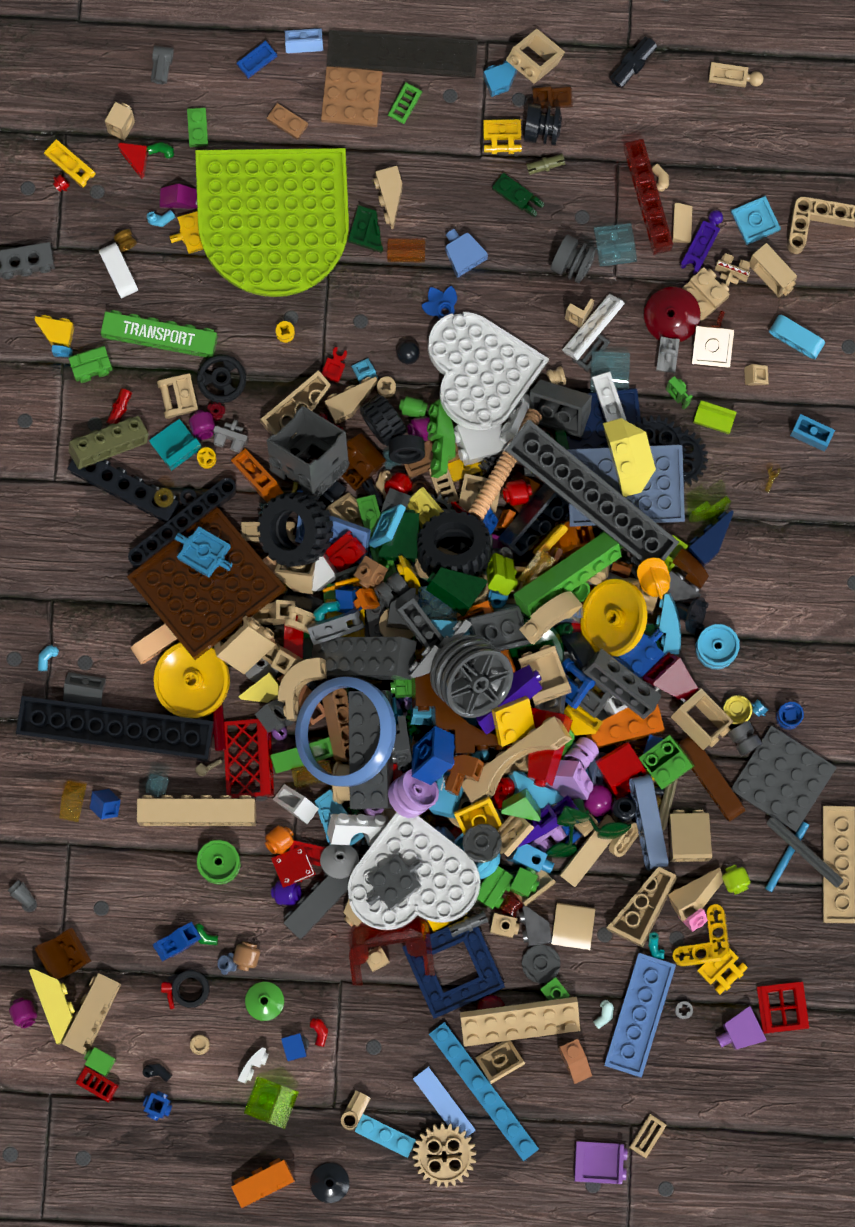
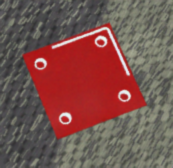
[271,845,316,888]

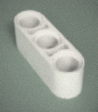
[98,242,138,299]

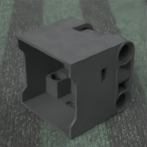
[267,406,349,498]

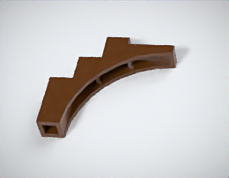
[412,659,512,756]

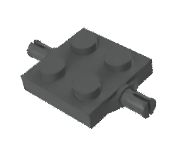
[366,854,423,910]

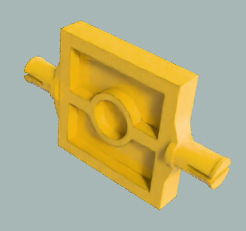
[169,212,203,254]

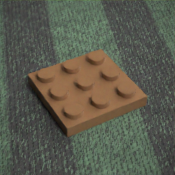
[321,66,382,127]

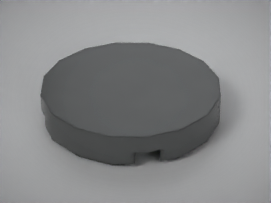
[462,824,502,863]
[522,944,561,984]

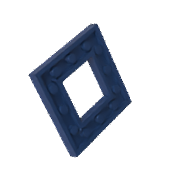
[402,926,505,1019]

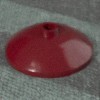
[644,287,701,343]

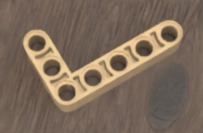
[787,197,855,254]

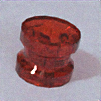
[499,895,523,918]

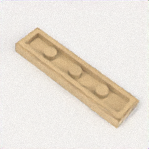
[559,814,615,887]

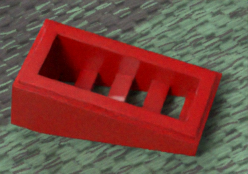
[76,1066,119,1103]

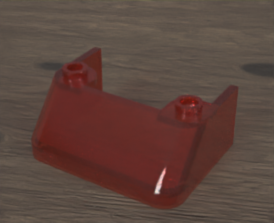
[349,918,435,986]

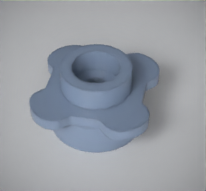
[218,953,237,975]

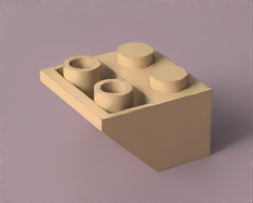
[459,474,501,515]

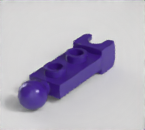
[680,210,723,275]

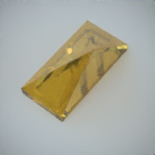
[59,781,87,823]

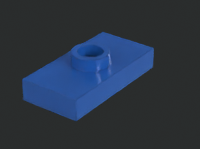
[236,41,277,79]

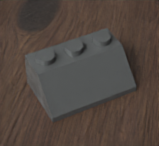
[530,380,592,438]

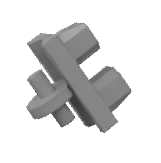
[656,337,680,373]
[214,419,249,453]

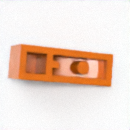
[231,448,283,503]

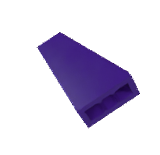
[476,665,543,735]

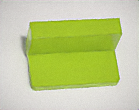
[693,401,737,434]

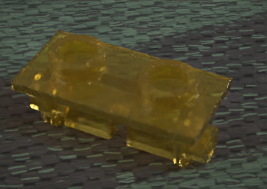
[518,549,556,587]

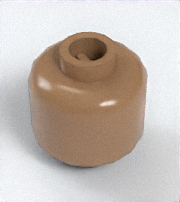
[233,941,260,971]

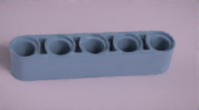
[629,774,668,871]

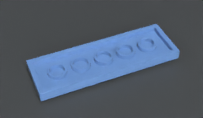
[604,953,676,1078]

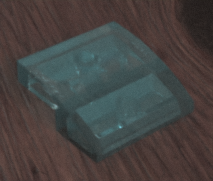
[594,223,637,267]
[590,351,630,392]

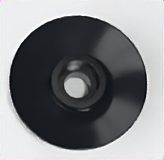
[310,1163,349,1203]

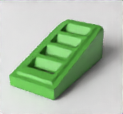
[388,82,423,124]

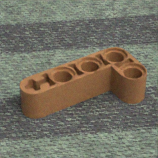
[322,688,349,763]

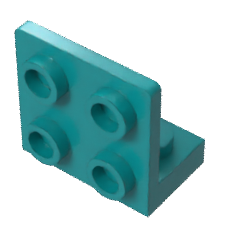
[149,419,202,471]

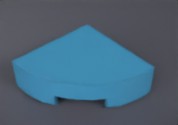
[52,345,73,357]

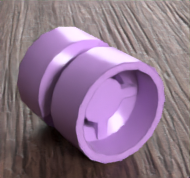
[563,737,599,770]

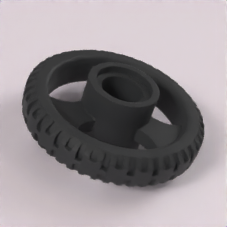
[197,354,246,403]

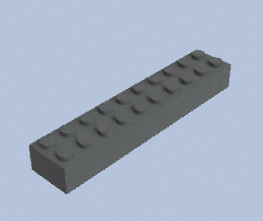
[504,420,679,562]

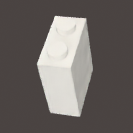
[454,424,508,466]

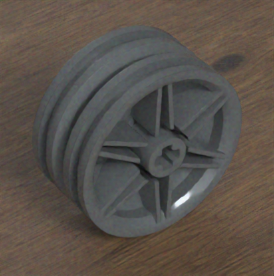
[430,635,513,718]

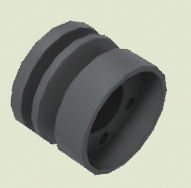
[550,234,596,284]

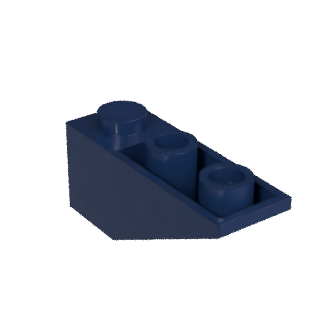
[688,510,734,567]

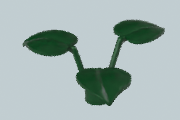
[545,799,632,858]

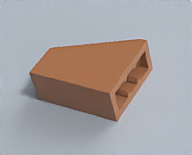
[558,1039,592,1084]

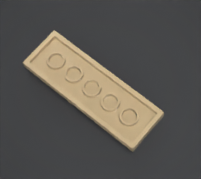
[822,806,855,924]
[460,997,580,1047]

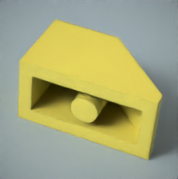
[239,672,280,703]

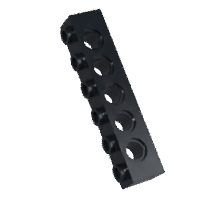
[67,459,180,523]

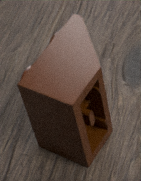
[341,433,387,491]

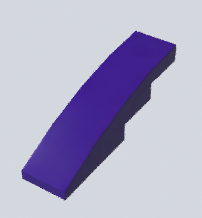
[517,795,579,848]

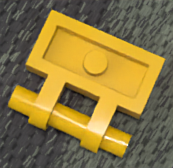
[483,119,522,154]
[697,947,748,995]

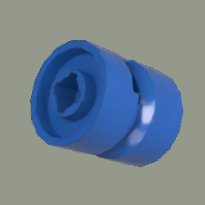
[776,702,804,730]

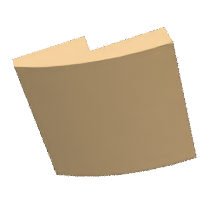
[551,903,595,950]

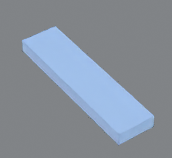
[413,1067,476,1137]

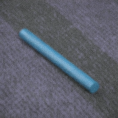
[765,822,809,892]

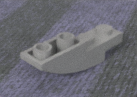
[408,619,472,678]

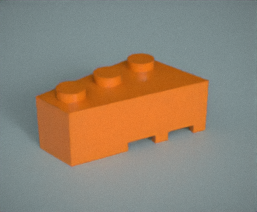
[231,1158,295,1208]

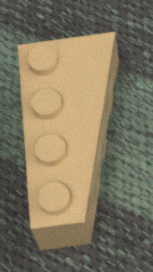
[260,370,331,438]

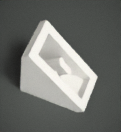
[312,554,339,591]

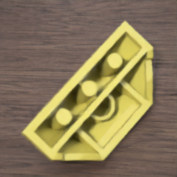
[602,418,656,497]
[29,969,75,1045]

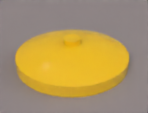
[581,579,647,657]
[154,643,230,718]

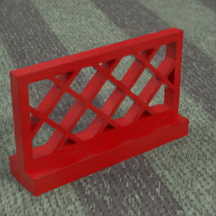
[224,719,275,799]

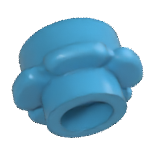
[751,699,768,717]

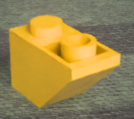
[35,315,74,348]

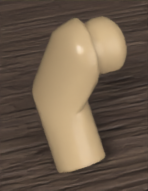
[651,164,669,192]

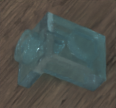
[145,773,169,797]

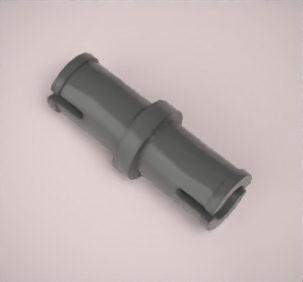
[448,911,489,937]

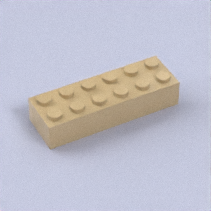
[137,795,256,826]

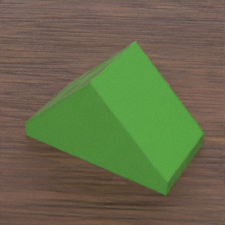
[501,789,541,822]

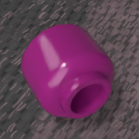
[189,410,216,440]
[407,416,430,441]
[9,998,38,1028]

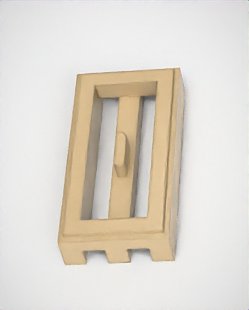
[629,1114,667,1158]

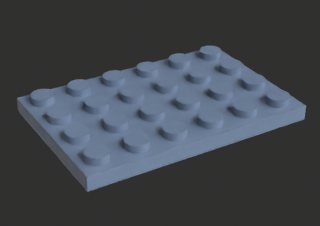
[567,445,685,527]

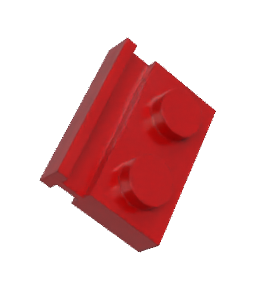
[325,530,368,572]

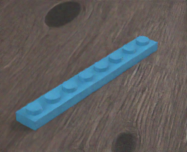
[429,1022,539,1161]

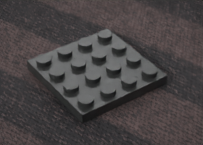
[731,725,837,832]

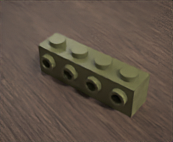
[68,416,149,469]

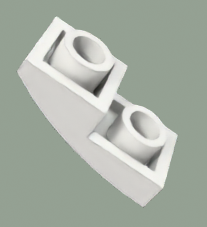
[238,1047,269,1084]

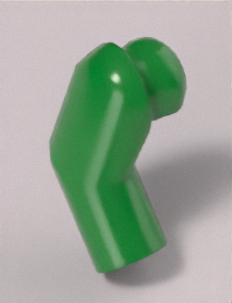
[147,142,174,159]
[194,924,218,945]

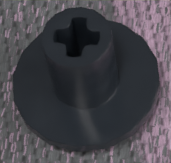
[675,597,709,634]

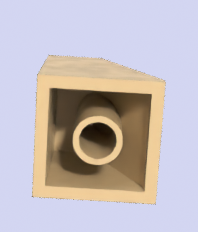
[669,810,712,862]

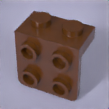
[35,928,91,980]

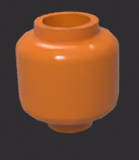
[265,826,294,854]

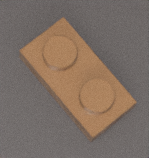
[267,103,308,140]

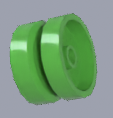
[197,840,241,885]

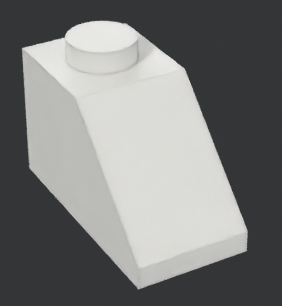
[273,784,319,824]

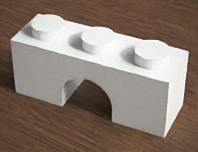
[327,813,389,846]

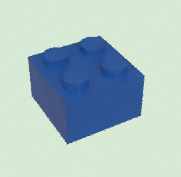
[411,726,455,785]

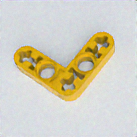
[672,904,730,966]

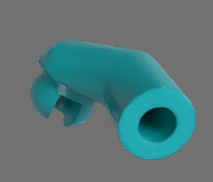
[313,601,340,622]
[648,932,665,960]

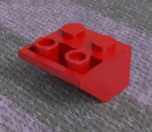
[595,742,647,799]

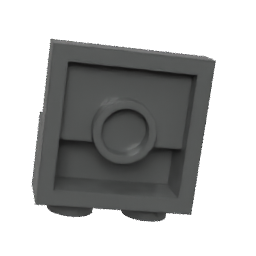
[391,715,412,771]

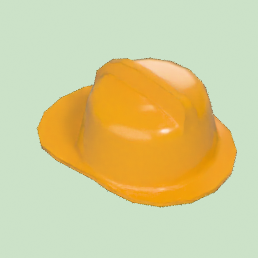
[637,557,670,599]

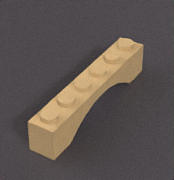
[462,717,572,804]

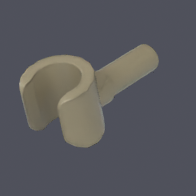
[195,759,222,776]

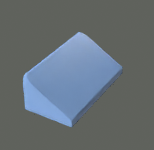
[285,28,323,53]

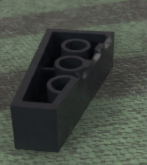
[498,484,569,557]

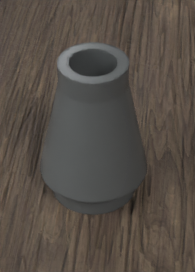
[7,880,36,908]

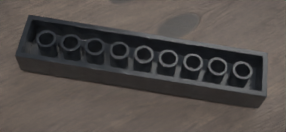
[16,696,215,762]

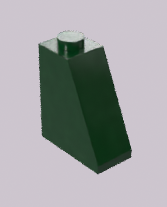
[378,510,419,562]
[425,567,488,617]

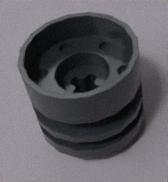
[524,103,562,146]

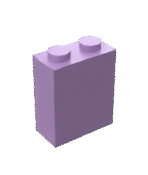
[545,760,593,800]

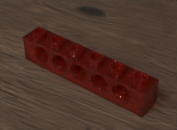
[624,139,673,255]

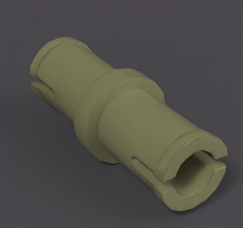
[526,153,566,175]

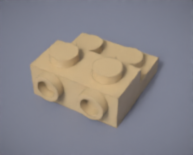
[682,268,730,322]

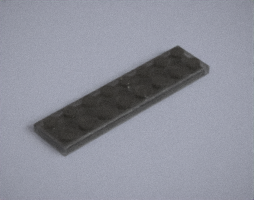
[327,30,478,78]

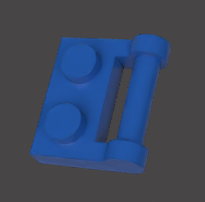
[562,658,596,709]

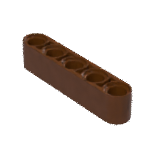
[678,735,746,822]

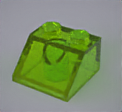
[244,1076,299,1129]

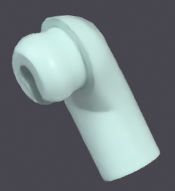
[593,1000,614,1029]

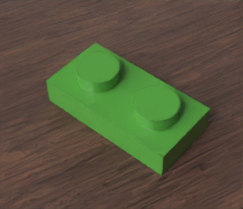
[187,108,208,147]

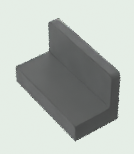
[63,672,106,706]

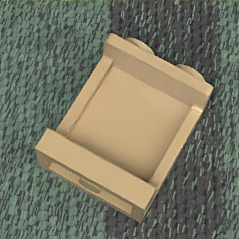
[214,615,276,674]
[518,645,572,706]

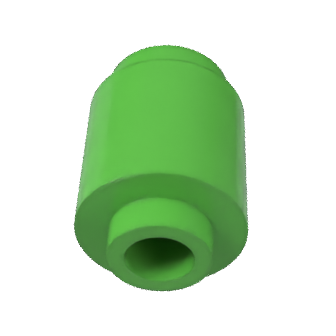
[399,396,428,418]

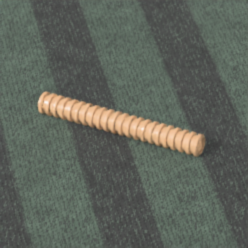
[468,409,542,520]

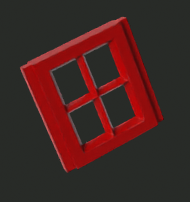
[756,982,809,1034]

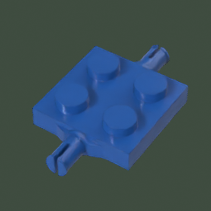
[613,629,665,679]

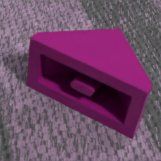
[160,184,197,209]

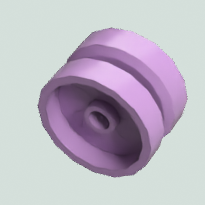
[388,769,439,818]

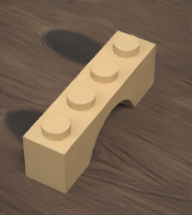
[225,624,304,675]

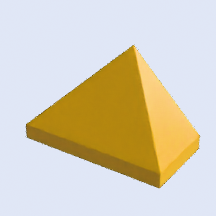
[564,704,603,735]

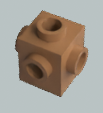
[354,556,388,588]

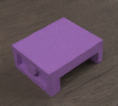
[574,1141,627,1184]

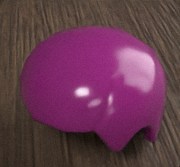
[583,785,613,817]

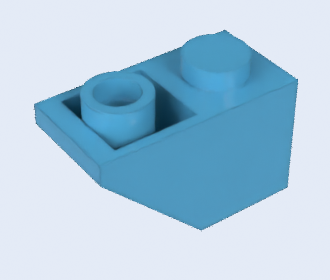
[483,61,518,97]

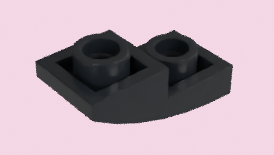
[561,631,596,668]

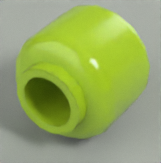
[722,865,751,895]

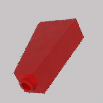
[528,708,573,788]

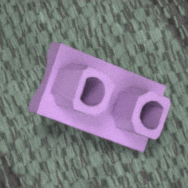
[530,825,567,853]

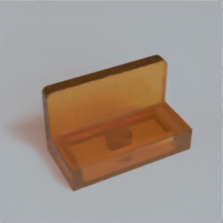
[387,239,425,263]

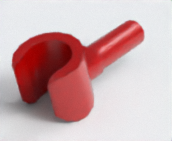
[161,982,174,1009]

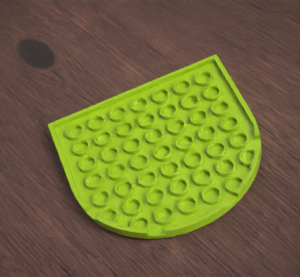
[195,148,349,297]

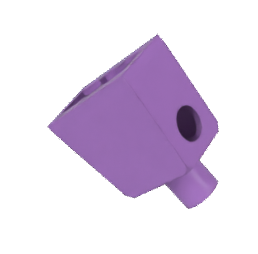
[716,1007,766,1050]

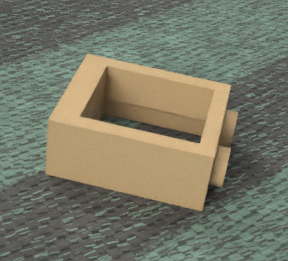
[506,29,565,84]
[750,243,797,298]
[671,689,734,750]

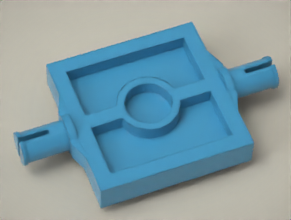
[175,527,232,578]

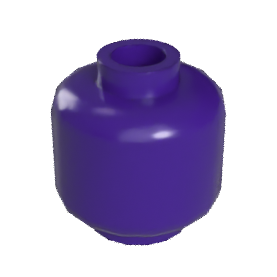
[271,880,301,905]

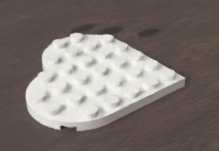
[428,312,549,430]
[348,812,480,930]

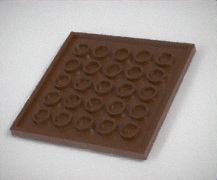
[127,507,286,660]

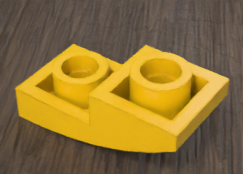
[397,555,422,594]

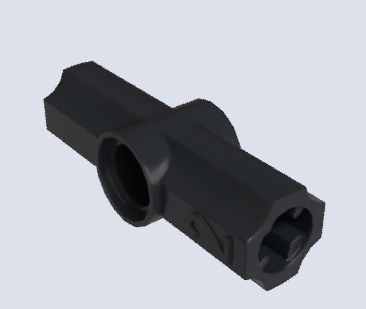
[609,36,657,89]

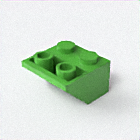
[639,735,695,789]

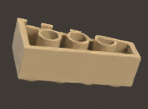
[607,867,677,948]
[62,973,121,1055]

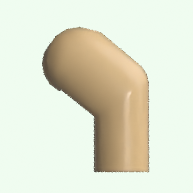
[376,470,392,500]

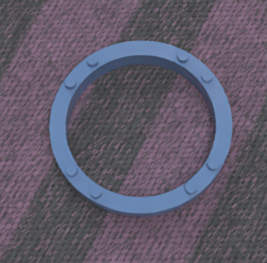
[295,677,396,787]

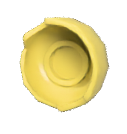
[723,695,752,724]

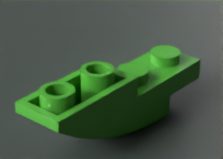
[427,399,456,479]
[270,736,333,773]

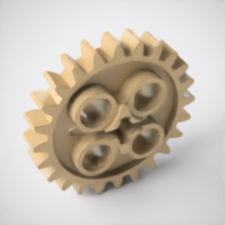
[413,1122,477,1188]

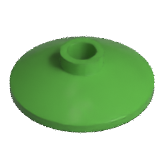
[245,982,284,1021]

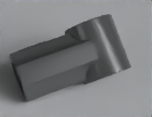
[151,46,174,85]

